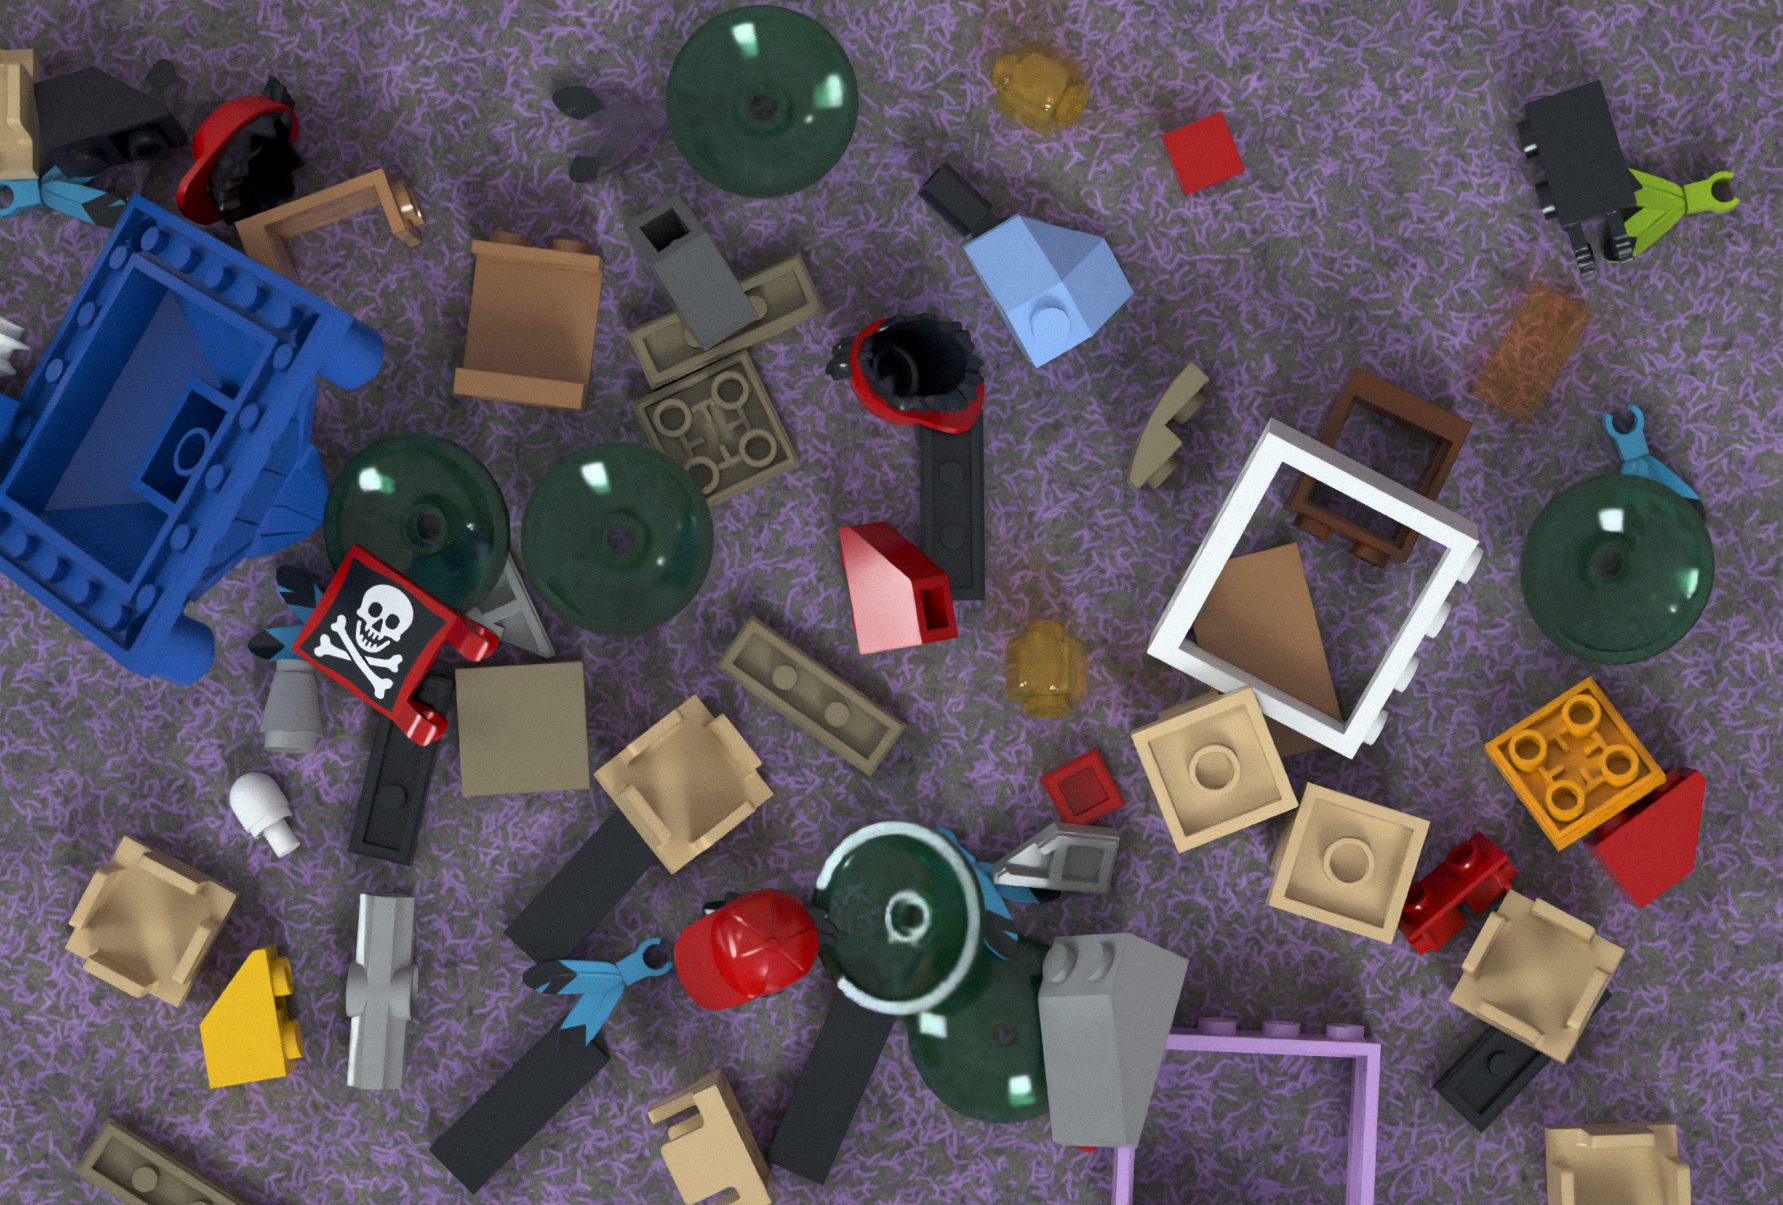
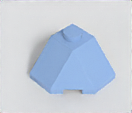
[962,214,1134,368]

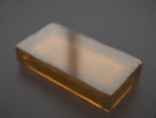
[1470,282,1591,425]

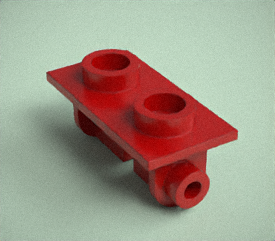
[1397,831,1518,956]

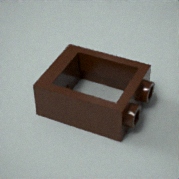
[1282,368,1473,569]

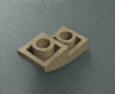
[1125,361,1210,491]

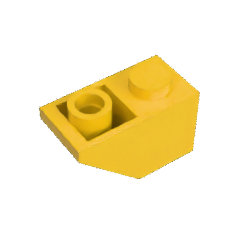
[200,943,304,1089]

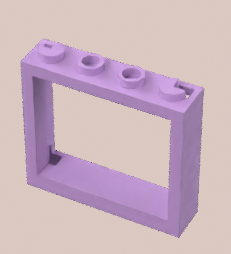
[1111,1017,1381,1205]

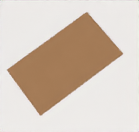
[1179,542,1343,759]

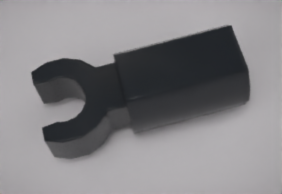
[917,162,1008,238]

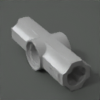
[346,892,418,1090]

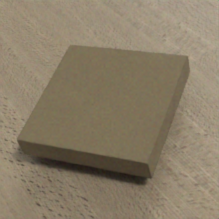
[631,349,801,519]
[455,661,592,797]

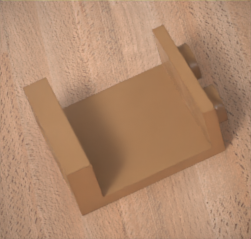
[235,168,426,288]
[453,231,605,413]

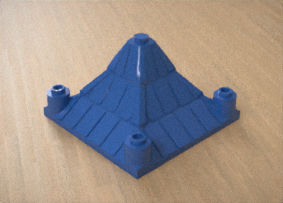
[0,192,383,687]

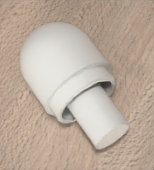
[229,772,300,858]

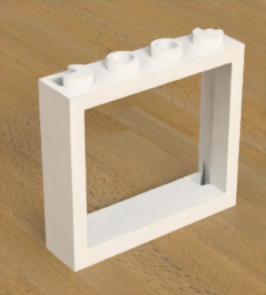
[1147,417,1483,759]

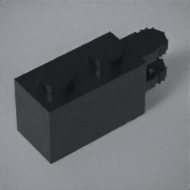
[1516,80,1637,276]

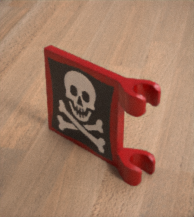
[291,543,500,746]

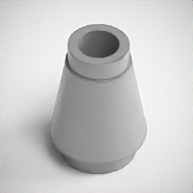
[259,659,323,753]

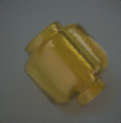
[991,40,1090,136]
[1005,620,1088,718]

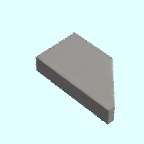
[449,547,558,658]
[990,822,1120,895]

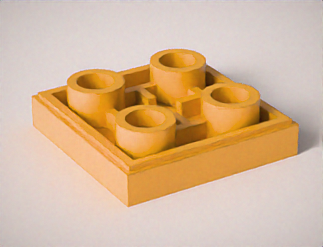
[1484,676,1666,852]

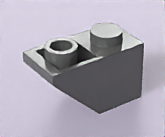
[623,193,759,352]

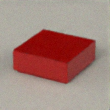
[1161,112,1245,197]
[1039,747,1126,825]

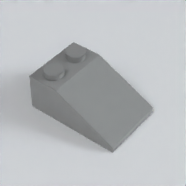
[1038,932,1189,1148]

